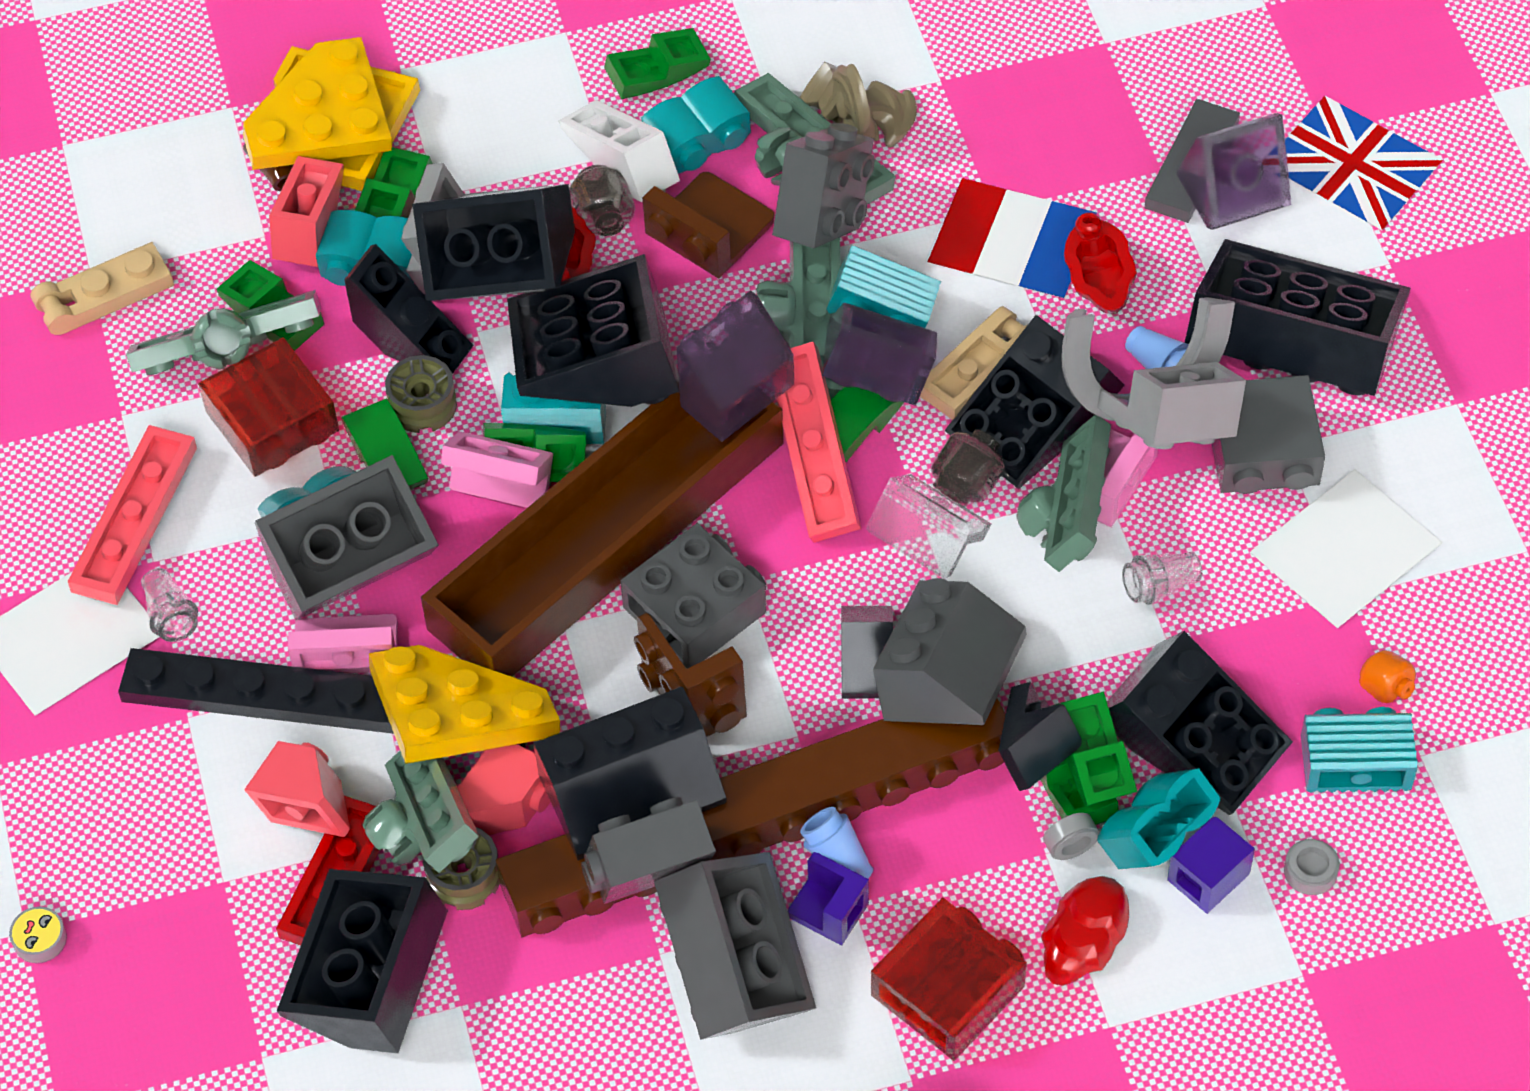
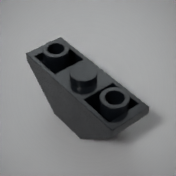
[344,244,474,374]

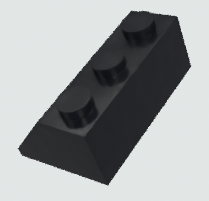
[412,184,575,301]
[534,686,727,860]
[277,869,448,1053]

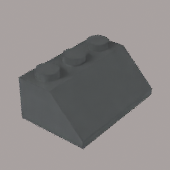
[254,455,439,620]
[873,578,1027,725]
[654,852,816,1040]

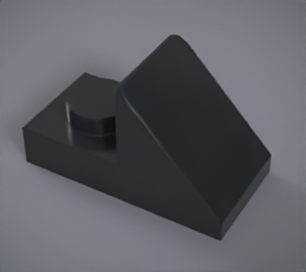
[998,682,1082,791]

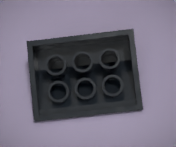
[1184,239,1411,396]
[507,254,680,407]

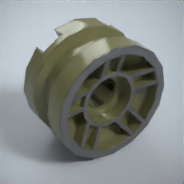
[385,355,457,433]
[423,827,500,910]

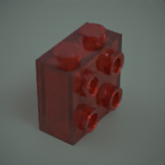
[198,337,339,477]
[871,897,1027,1061]

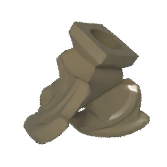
[800,62,917,148]

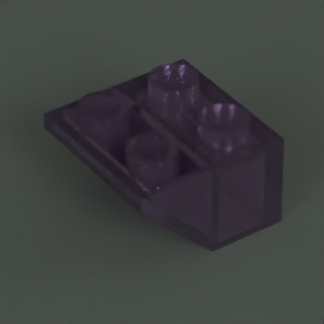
[677,290,794,442]
[822,303,937,406]

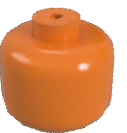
[1359,650,1416,704]

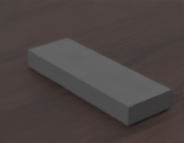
[1144,99,1240,223]

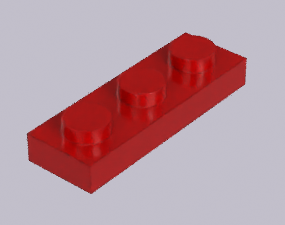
[276,795,380,946]

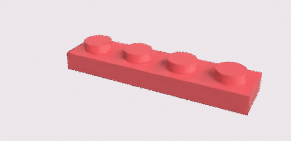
[767,342,861,543]
[68,425,197,605]

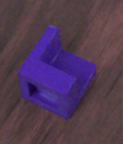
[1167,817,1255,914]
[788,852,869,946]

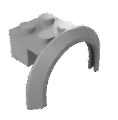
[1062,297,1246,449]

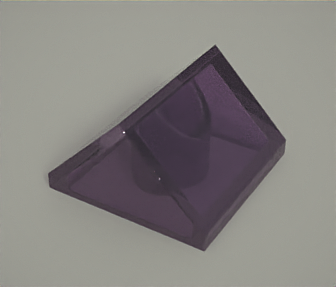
[1176,113,1292,230]

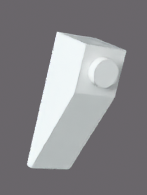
[558,100,680,202]

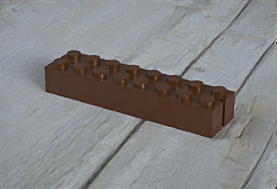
[421,354,784,677]

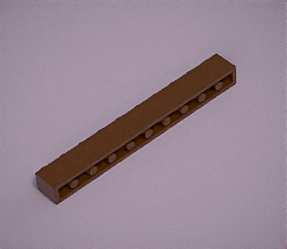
[495,698,1006,938]

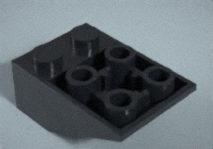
[945,315,1124,489]
[1107,631,1292,815]

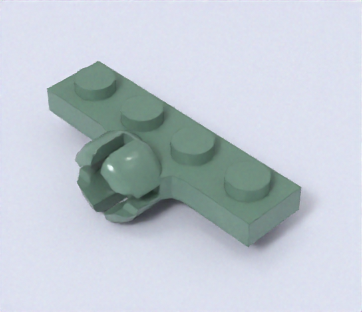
[734,73,896,205]
[751,237,843,400]
[126,290,321,375]
[1016,415,1111,572]
[362,751,479,873]

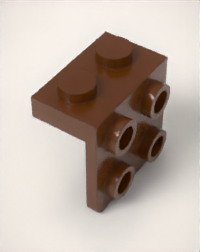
[642,172,774,279]
[634,612,747,737]

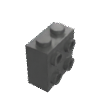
[772,123,875,249]
[1212,375,1325,494]
[620,523,766,669]
[581,797,716,904]

